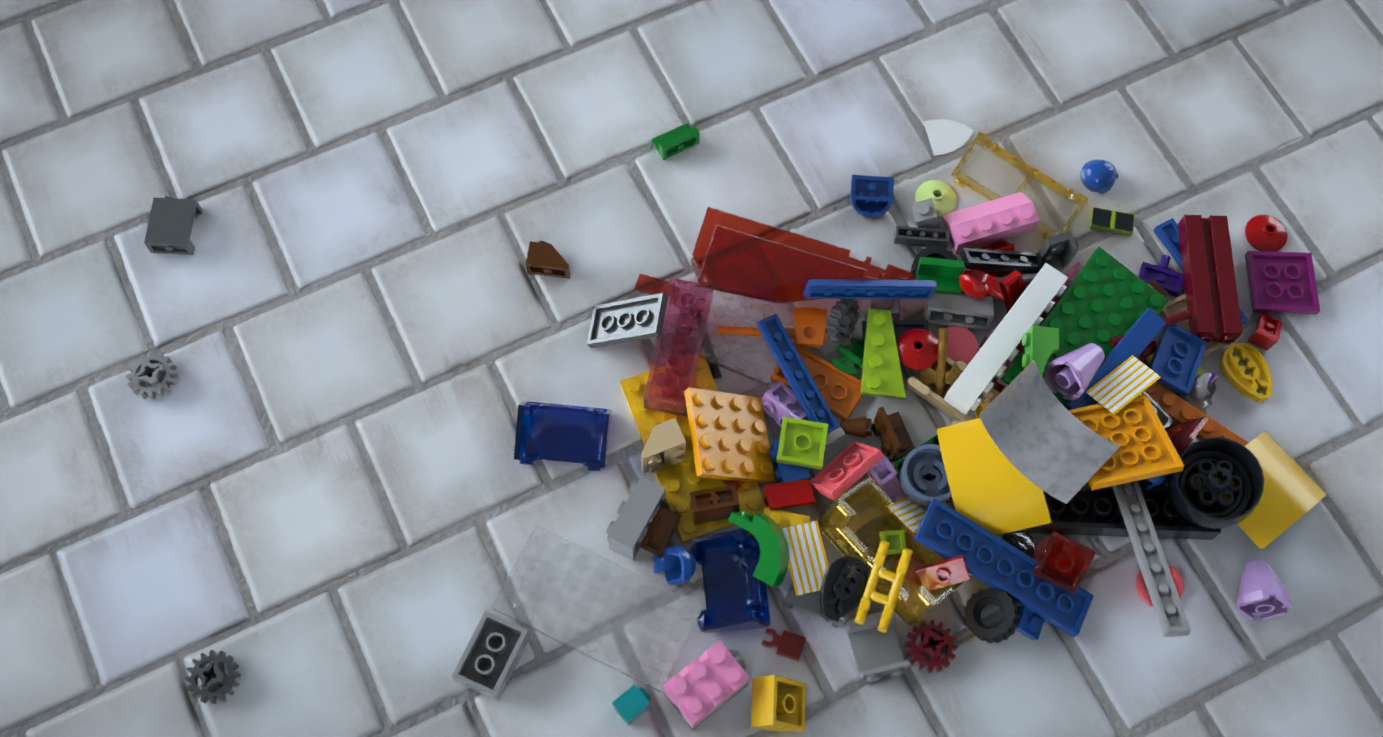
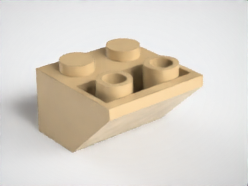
[641,418,686,474]

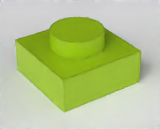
[879,530,906,555]

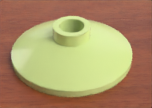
[915,180,957,218]

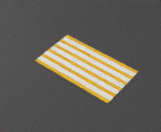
[1086,355,1161,415]
[887,497,929,533]
[781,521,829,596]

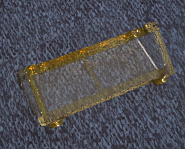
[951,132,1088,239]

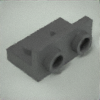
[1037,231,1079,267]

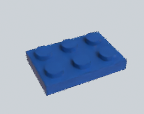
[1149,324,1208,397]

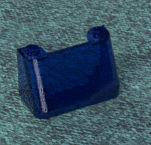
[514,401,612,471]
[690,528,771,633]

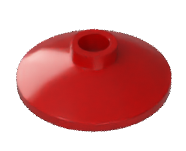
[1245,215,1288,252]
[896,329,938,370]

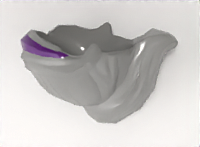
[1177,371,1218,415]

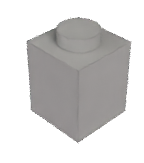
[911,198,940,229]

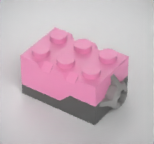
[662,640,750,730]

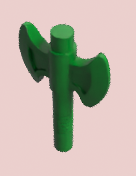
[831,338,863,375]

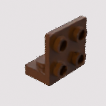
[872,407,915,463]

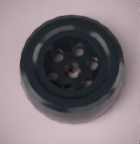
[1167,437,1264,529]

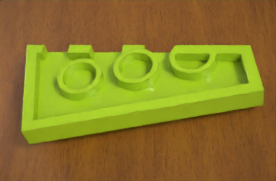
[860,308,906,400]

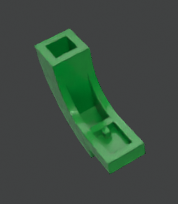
[728,510,789,587]

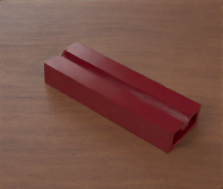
[1178,215,1243,344]

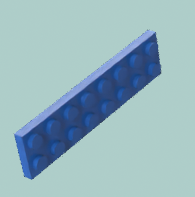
[913,499,1094,637]

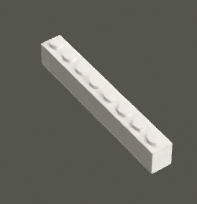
[944,263,1068,415]

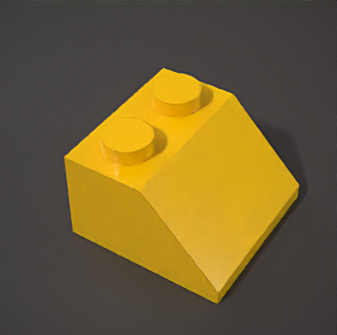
[751,675,806,732]

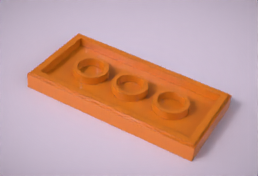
[770,342,863,421]

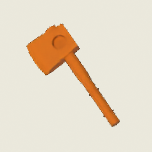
[717,307,827,348]

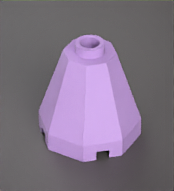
[1237,559,1292,620]

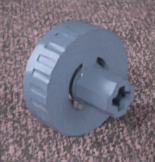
[900,444,952,506]

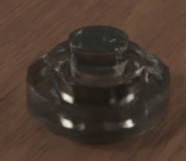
[1002,530,1035,557]

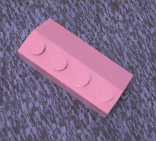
[941,192,1040,254]

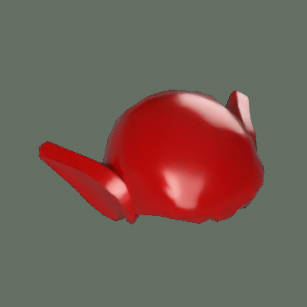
[959,269,1005,301]

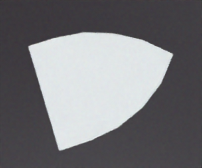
[923,119,974,156]

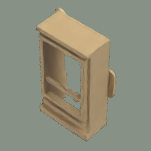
[905,357,1000,422]

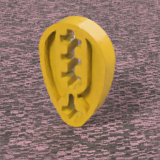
[1219,343,1272,403]

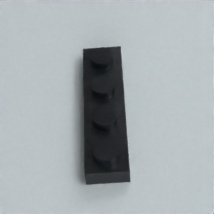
[960,248,1045,273]

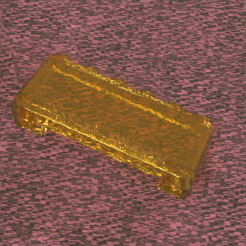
[819,476,965,626]

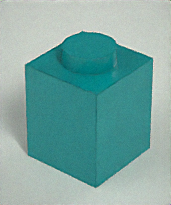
[612,684,651,725]

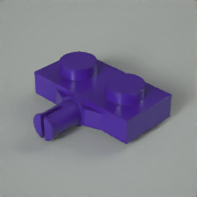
[1138,255,1184,297]

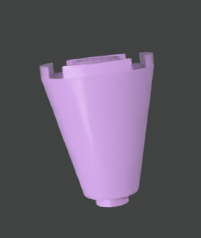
[1044,343,1105,400]

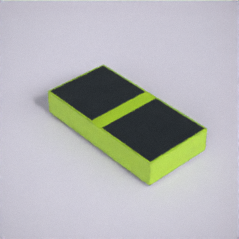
[1089,207,1135,236]

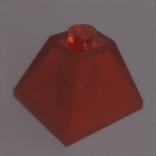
[1165,417,1209,455]
[1032,531,1096,594]

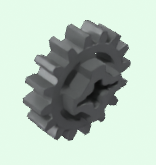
[826,299,859,344]
[185,650,241,704]

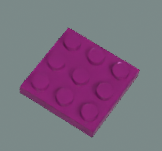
[1245,251,1320,314]

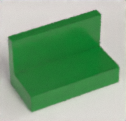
[652,123,700,160]
[917,257,964,295]

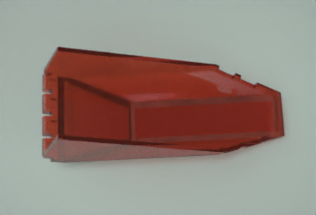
[691,207,918,303]

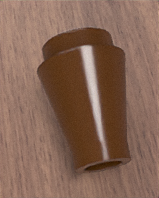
[840,416,872,439]

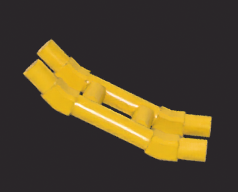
[854,541,913,633]

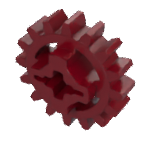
[904,619,958,673]

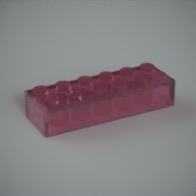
[643,278,714,417]

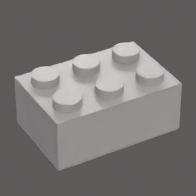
[606,476,666,561]
[452,610,531,701]

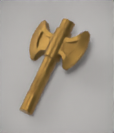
[919,328,961,395]

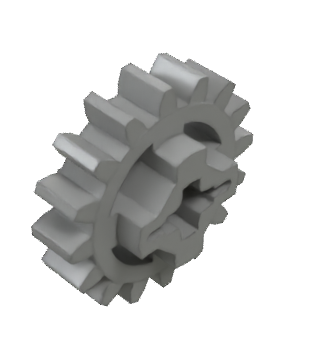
[126,352,179,400]

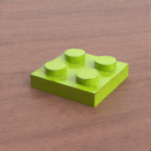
[776,417,828,470]

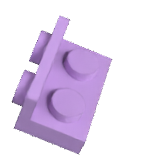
[760,381,808,427]

